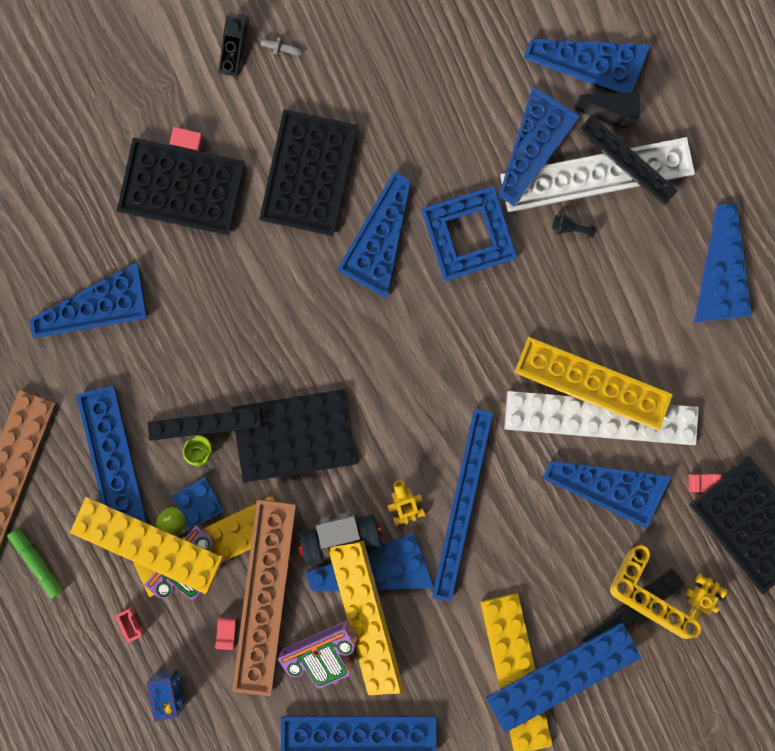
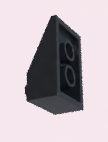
[575,92,640,128]

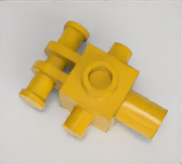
[387,480,425,526]
[686,574,728,622]

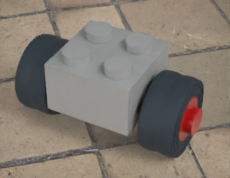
[299,511,383,566]

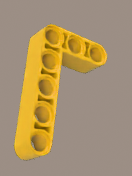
[610,545,701,639]

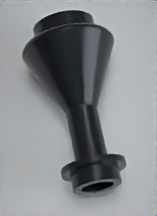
[552,212,596,239]

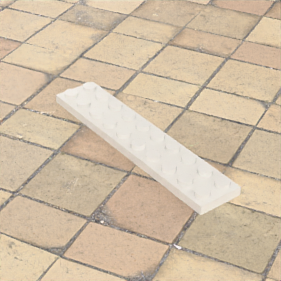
[500,137,695,212]
[504,391,699,445]

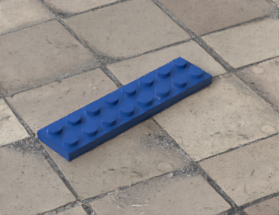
[76,385,148,523]
[486,622,642,733]
[281,715,436,751]

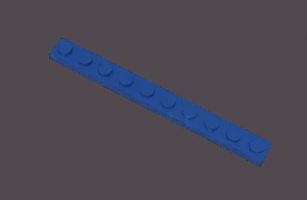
[432,409,493,602]

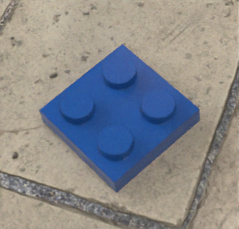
[172,477,225,530]

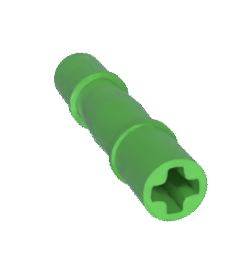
[7,527,64,599]

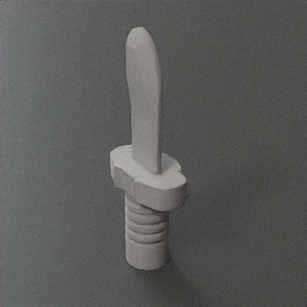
[261,37,301,56]

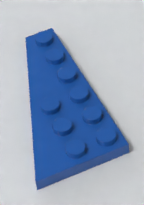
[523,39,650,93]
[499,86,580,207]
[337,171,411,299]
[693,203,752,323]
[30,262,148,339]
[542,461,671,528]
[305,533,434,591]

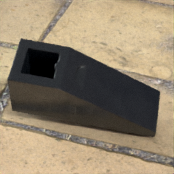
[218,13,249,77]

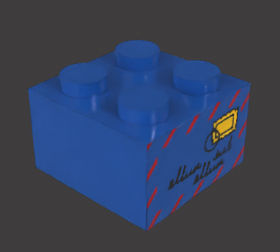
[146,669,186,722]

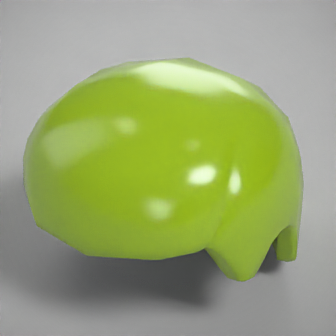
[183,435,212,466]
[156,507,187,537]

